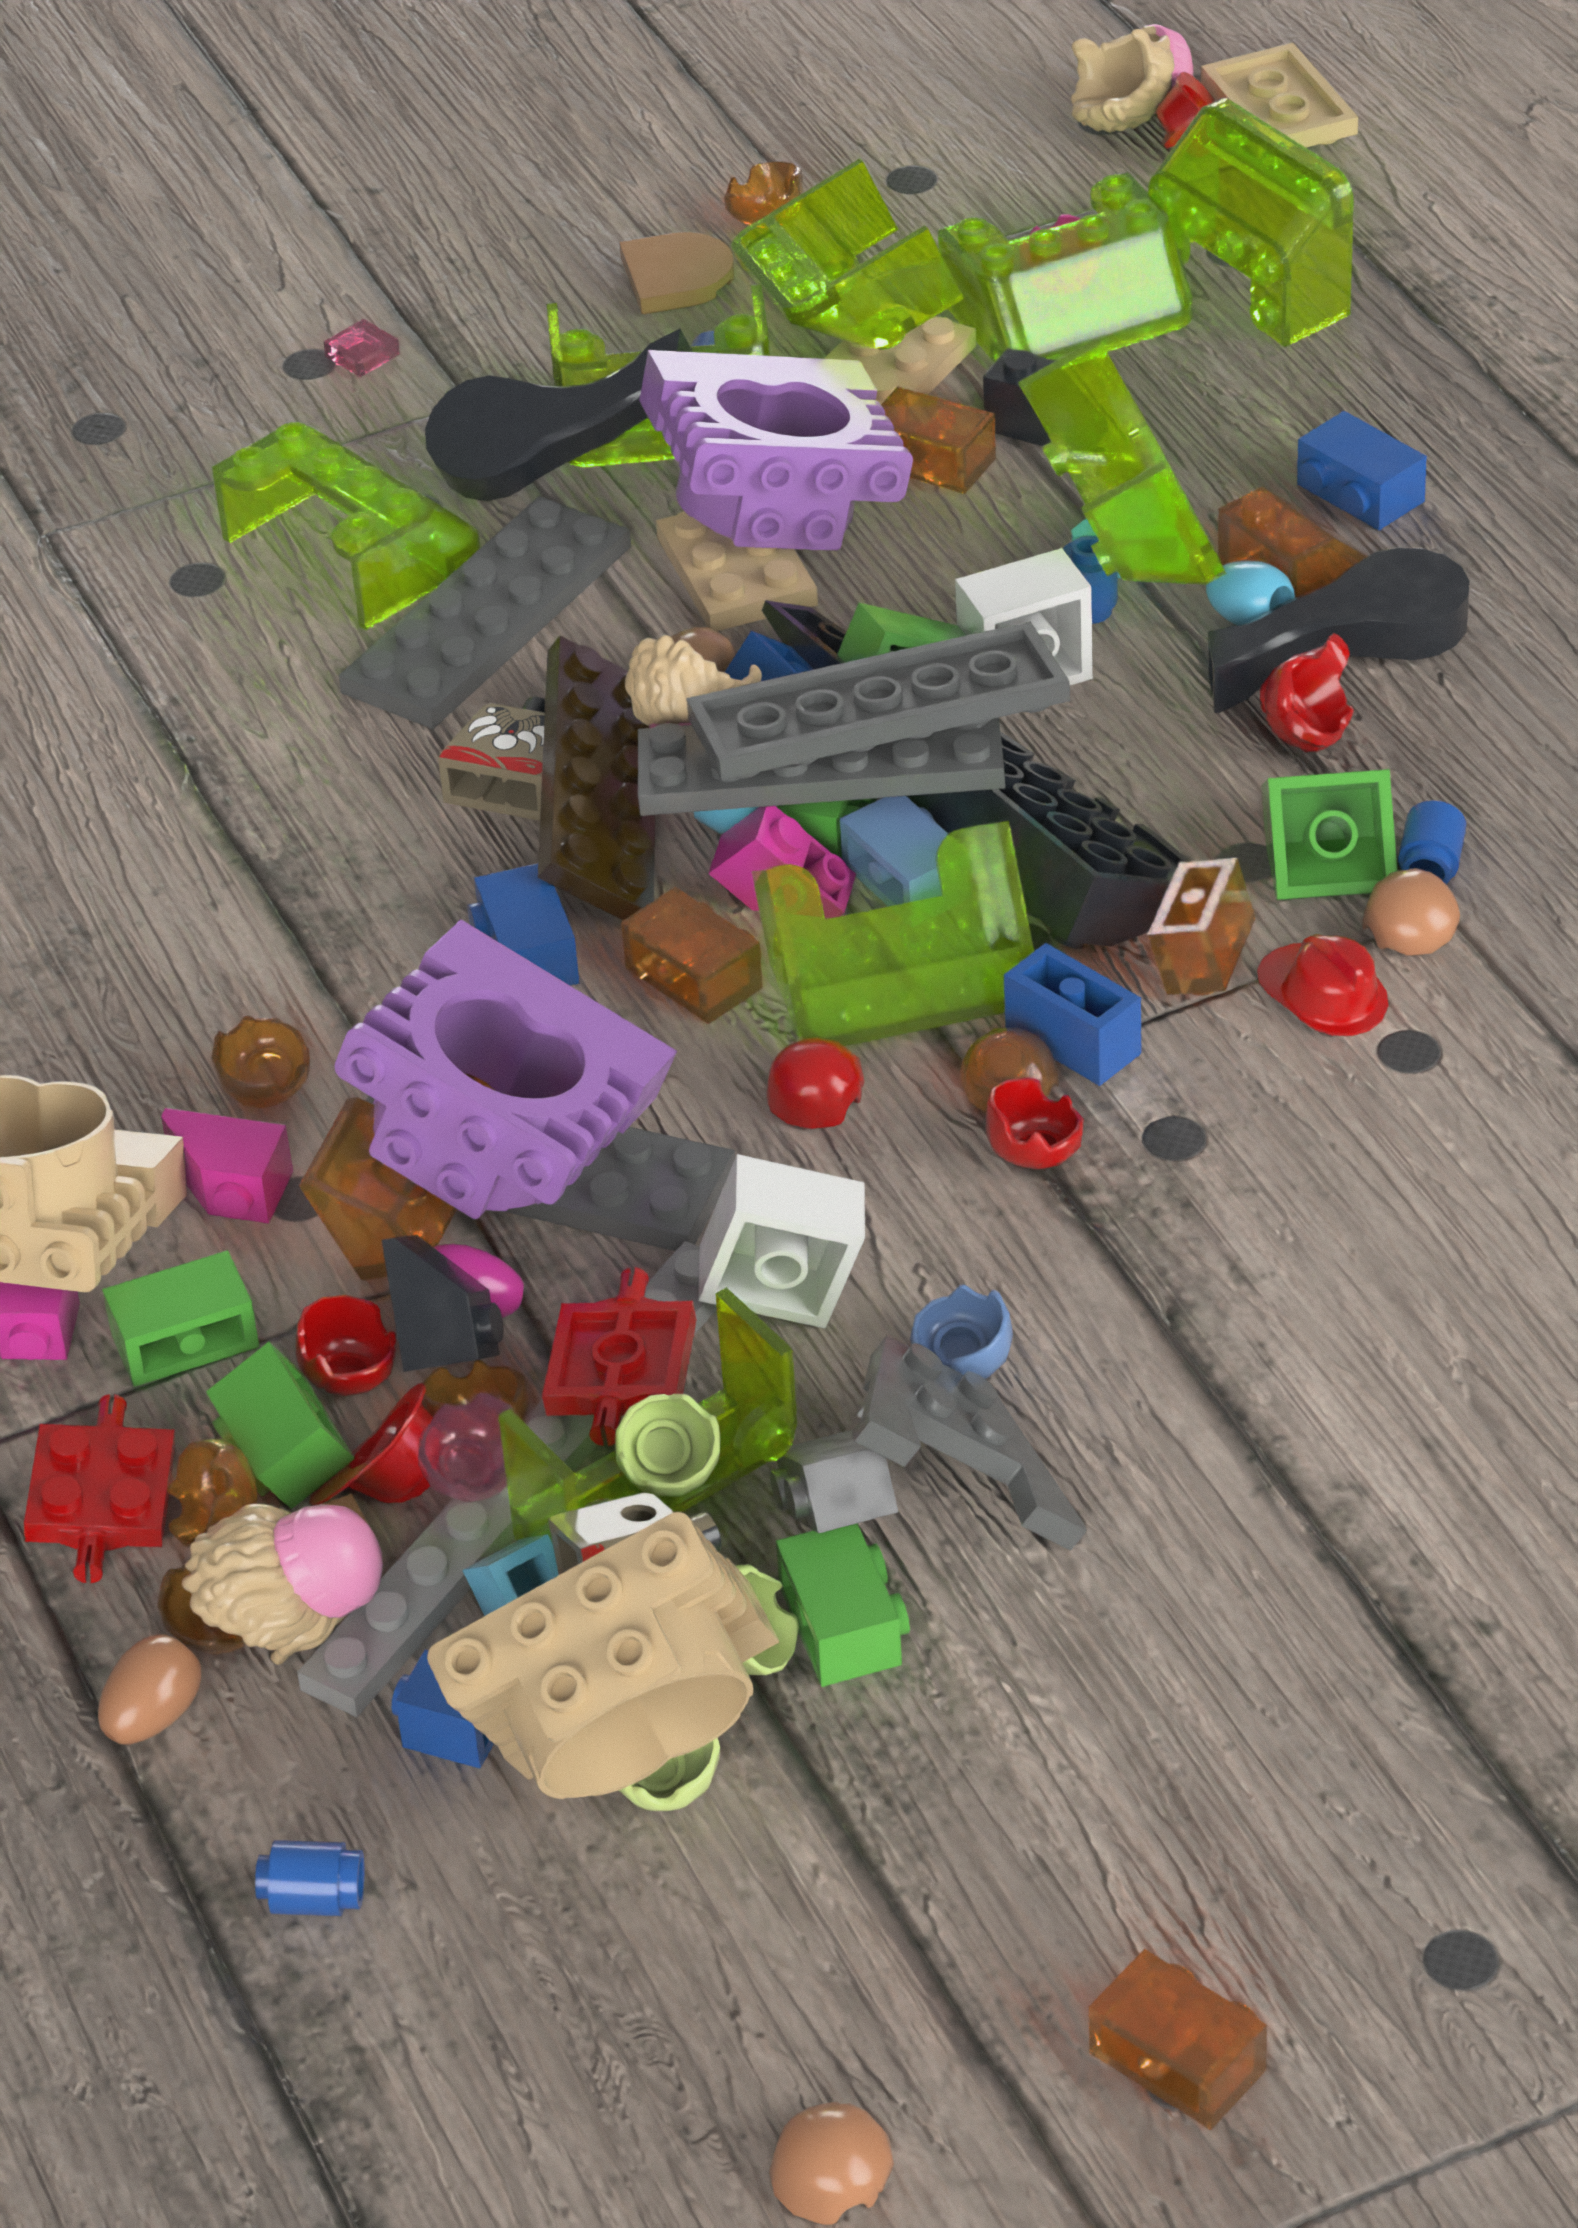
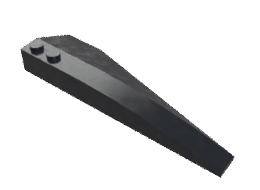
[761,600,1228,949]

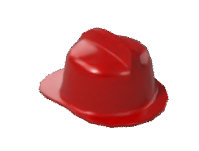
[1156,71,1232,158]
[1257,934,1389,1036]
[309,1383,457,1506]

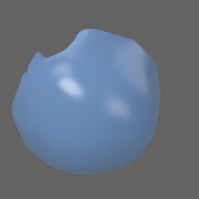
[910,1285,1013,1379]

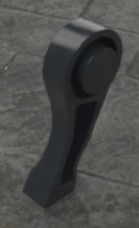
[425,328,693,501]
[1208,547,1470,713]

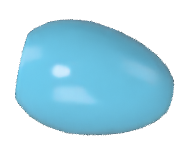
[1206,561,1295,626]

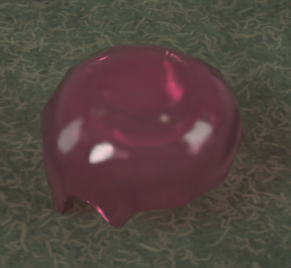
[418,1393,524,1502]

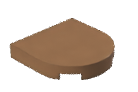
[619,232,734,315]

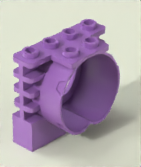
[639,350,913,550]
[334,919,677,1219]

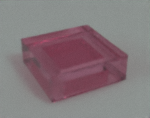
[323,319,400,377]

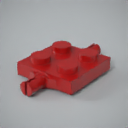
[542,1267,697,1446]
[24,1394,175,1583]

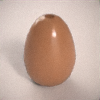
[98,1634,202,1745]

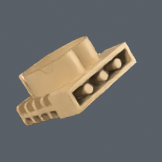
[0,1075,187,1292]
[427,1512,779,1799]

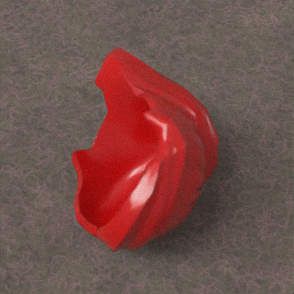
[1260,633,1354,753]

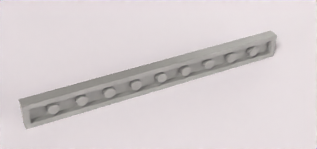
[297,1241,720,1717]

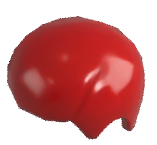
[766,1037,865,1129]
[985,1077,1084,1170]
[295,1295,396,1396]

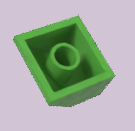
[1261,769,1398,901]

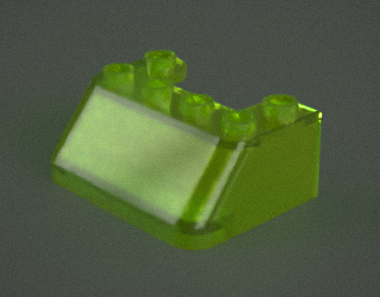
[1147,98,1354,347]
[938,172,1193,366]
[212,422,481,630]
[751,821,1034,1046]

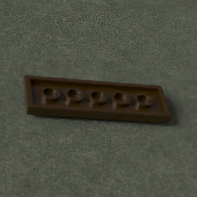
[538,635,655,929]

